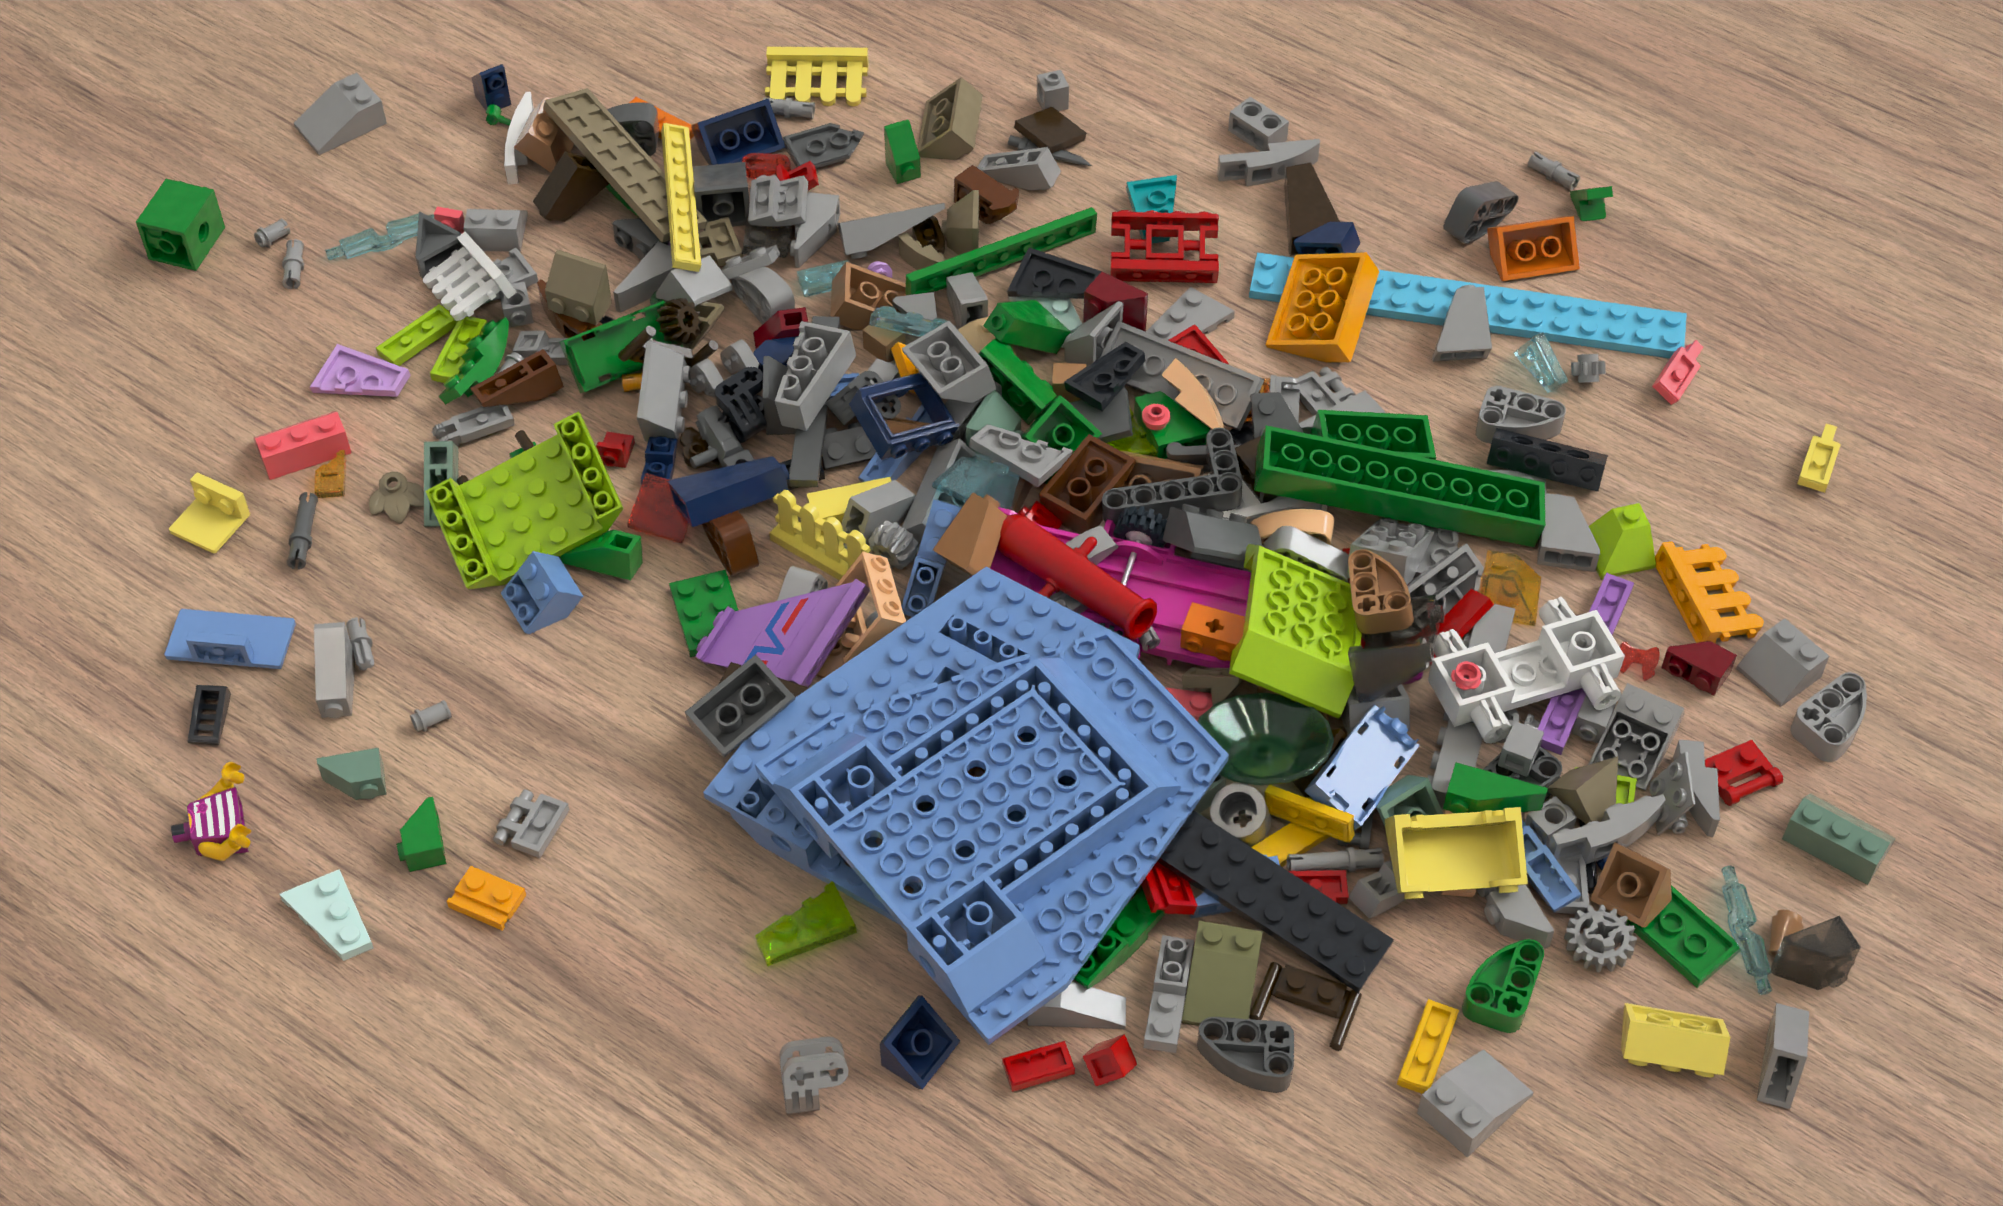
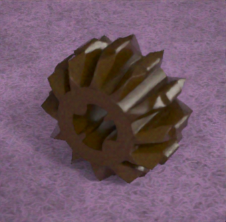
[656,298,703,345]

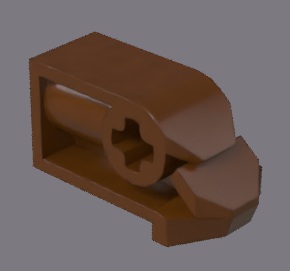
[954,165,1019,224]

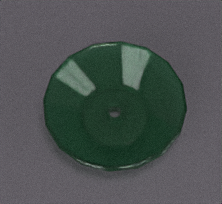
[1197,693,1334,786]

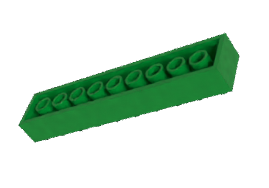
[1254,425,1546,547]

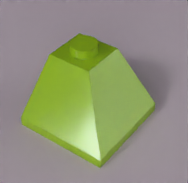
[1589,503,1656,580]

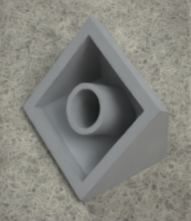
[656,256,733,305]

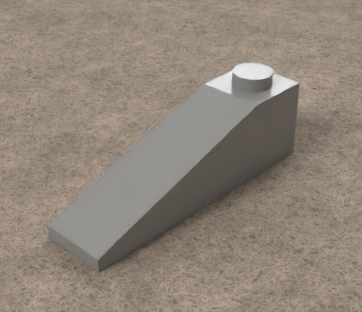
[837,203,945,259]

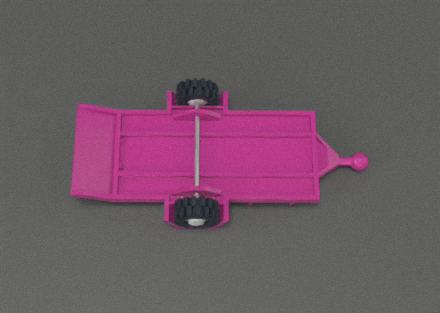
[969,506,1251,668]

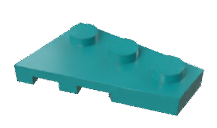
[1126,175,1177,244]

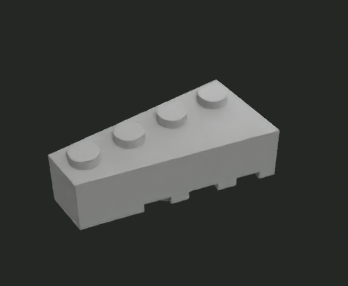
[775,321,856,431]

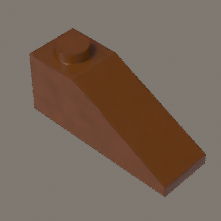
[470,349,564,407]

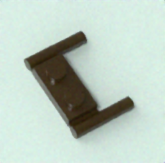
[618,326,719,368]
[1249,962,1362,1051]

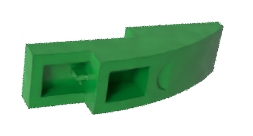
[438,317,509,405]
[1074,889,1166,989]

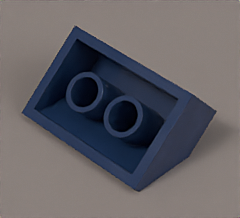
[691,98,786,165]

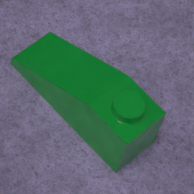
[1443,762,1548,813]

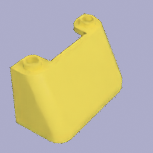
[1385,807,1528,899]

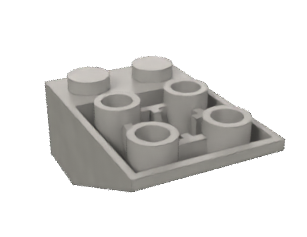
[1347,518,1434,585]
[1588,683,1684,791]

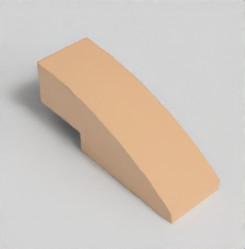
[1162,358,1225,430]

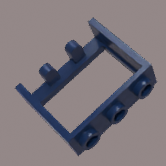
[849,373,960,460]

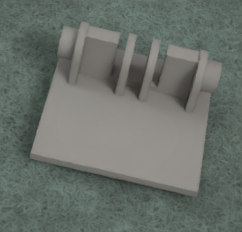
[1650,752,1695,835]

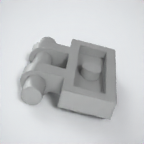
[1297,367,1356,416]
[493,789,570,858]

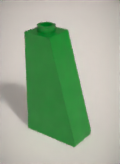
[983,300,1071,354]

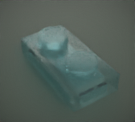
[797,260,849,297]

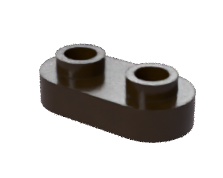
[912,216,945,255]

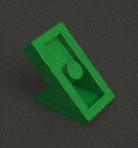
[1570,186,1613,221]

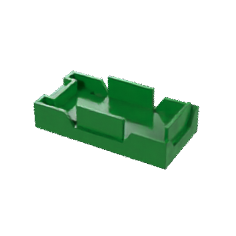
[559,301,683,393]

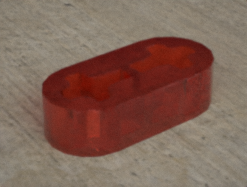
[742,153,791,179]

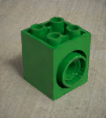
[136,178,225,271]

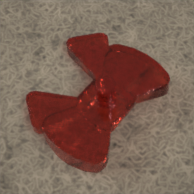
[1619,642,1660,681]

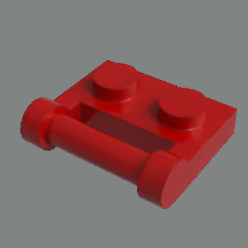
[1705,740,1784,806]

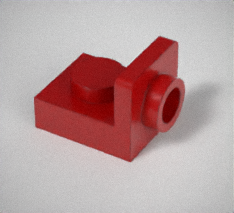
[596,431,635,468]
[1018,501,1063,529]

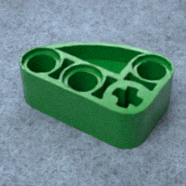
[1462,939,1544,1033]

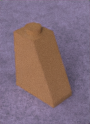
[933,492,1007,576]

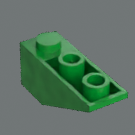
[559,530,643,581]

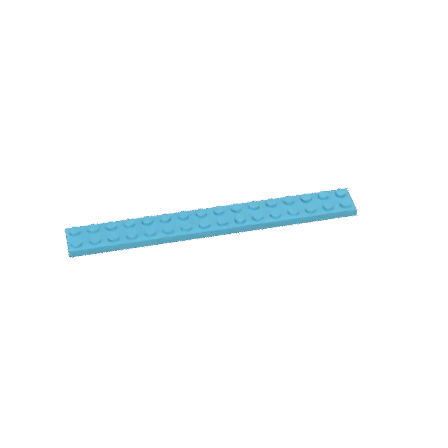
[1249,252,1687,358]

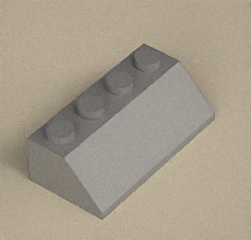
[902,439,997,549]

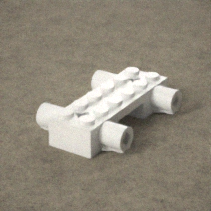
[1428,597,1625,744]

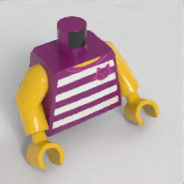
[171,762,252,861]

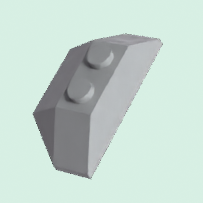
[1389,543,1484,642]

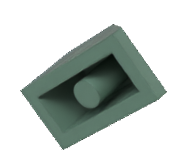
[317,748,387,800]

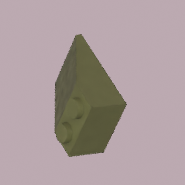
[1182,921,1263,1026]

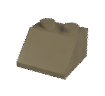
[545,249,612,325]

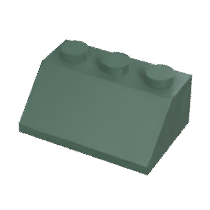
[1782,793,1896,885]

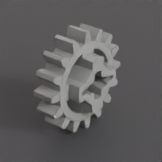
[1564,905,1637,972]

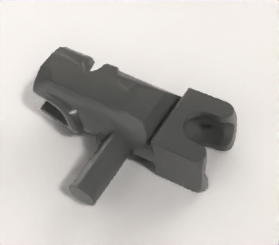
[690,405,755,468]

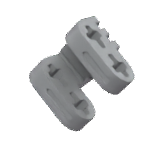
[689,339,759,397]
[779,1037,849,1114]

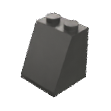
[693,162,751,227]

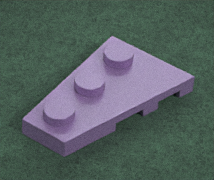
[310,344,411,397]

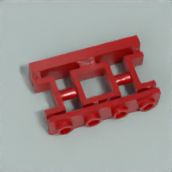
[1110,210,1219,283]

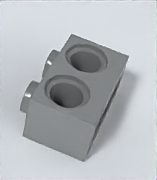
[1228,97,1289,151]

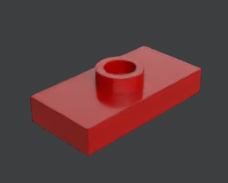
[1002,1041,1075,1092]

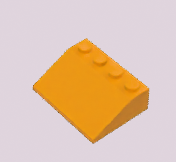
[1265,252,1379,362]

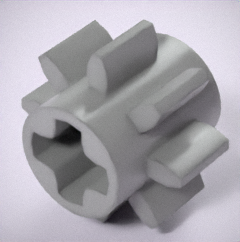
[1571,354,1606,383]

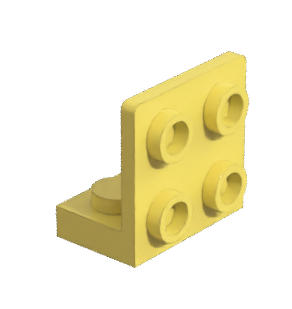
[169,472,250,554]

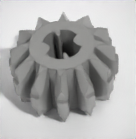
[868,521,919,570]

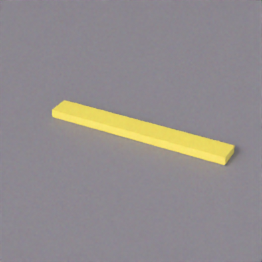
[661,123,701,272]

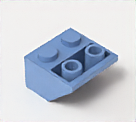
[501,551,583,634]

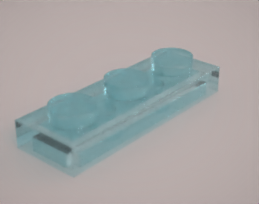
[869,306,956,337]

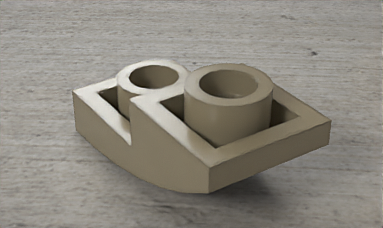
[899,232,945,270]

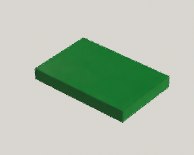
[1626,885,1742,988]

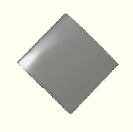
[748,175,808,226]

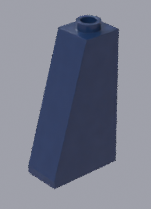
[668,456,790,527]

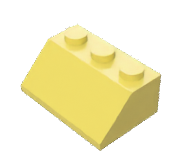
[1621,1003,1731,1077]

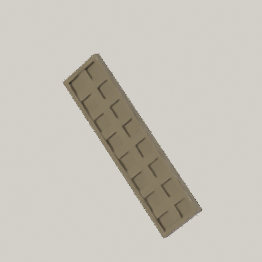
[543,88,707,243]

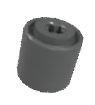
[1210,783,1271,847]

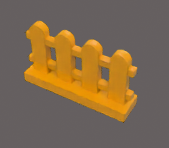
[1655,541,1764,643]

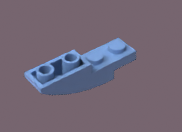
[901,499,962,617]

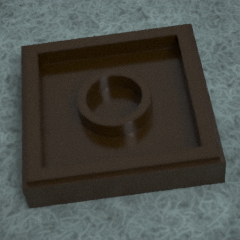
[1014,107,1087,154]

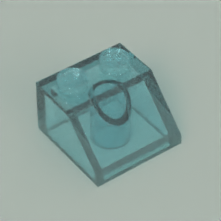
[932,454,1020,509]

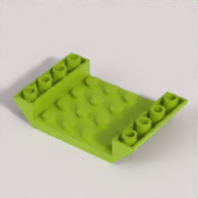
[425,411,624,589]
[1229,544,1362,719]

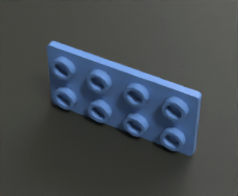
[164,609,296,669]

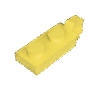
[1797,424,1841,493]

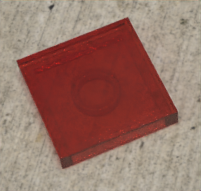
[627,473,689,543]

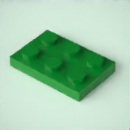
[669,569,739,658]

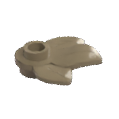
[369,472,424,524]

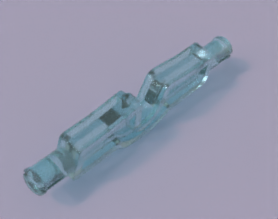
[325,213,435,261]
[1721,865,1772,995]

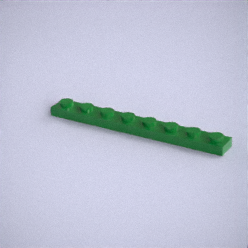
[905,207,1097,295]

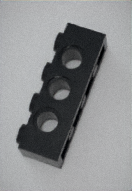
[1486,428,1608,492]

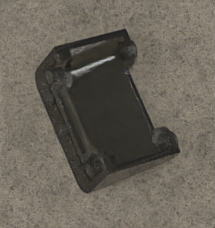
[1348,595,1444,703]

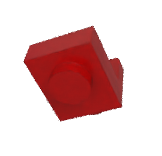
[776,161,819,190]

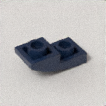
[641,436,678,489]

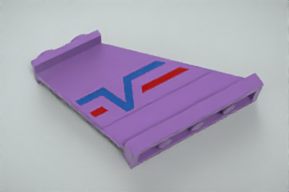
[696,578,870,688]

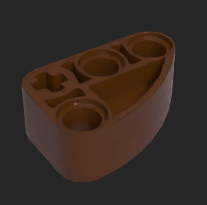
[702,511,759,576]

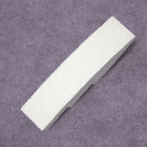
[504,92,534,185]

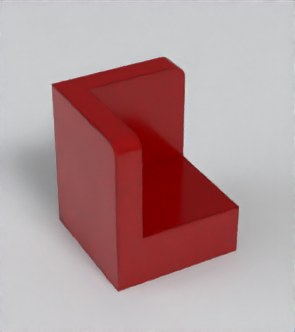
[1083,1034,1137,1086]

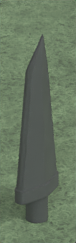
[1008,135,1092,166]

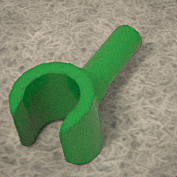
[486,104,512,126]

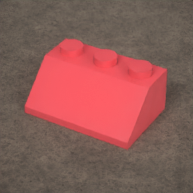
[253,411,351,480]

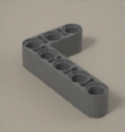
[1102,428,1242,525]

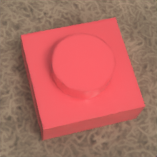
[434,206,465,234]

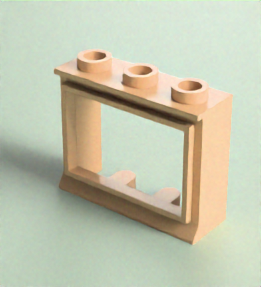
[836,552,906,663]

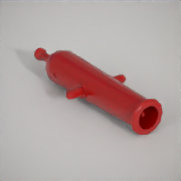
[997,514,1157,640]

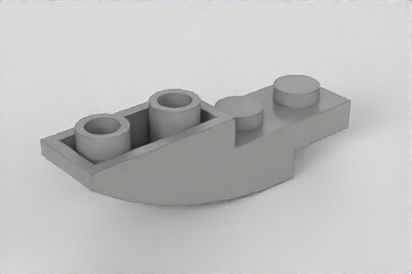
[1217,139,1320,186]
[1548,794,1666,864]
[1143,935,1194,1053]

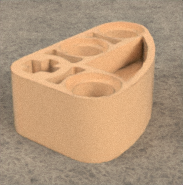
[1250,509,1335,545]

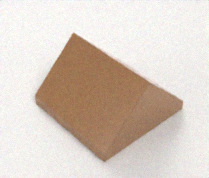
[1590,842,1672,928]

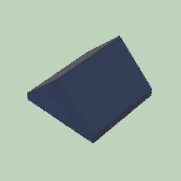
[880,995,960,1090]

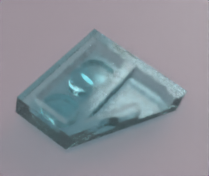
[1514,332,1568,393]

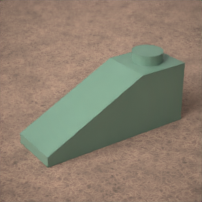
[424,441,459,527]

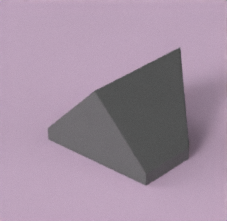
[415,211,463,279]

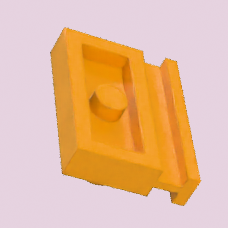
[447,866,526,931]

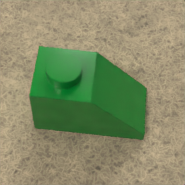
[884,119,921,184]
[396,796,447,872]

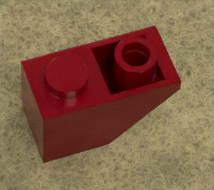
[753,307,808,349]
[1661,641,1737,696]

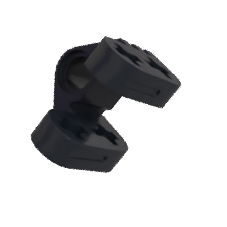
[715,367,767,443]

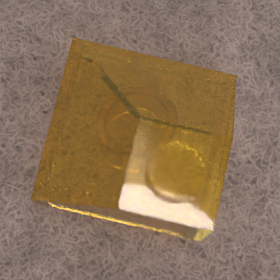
[1480,550,1541,626]

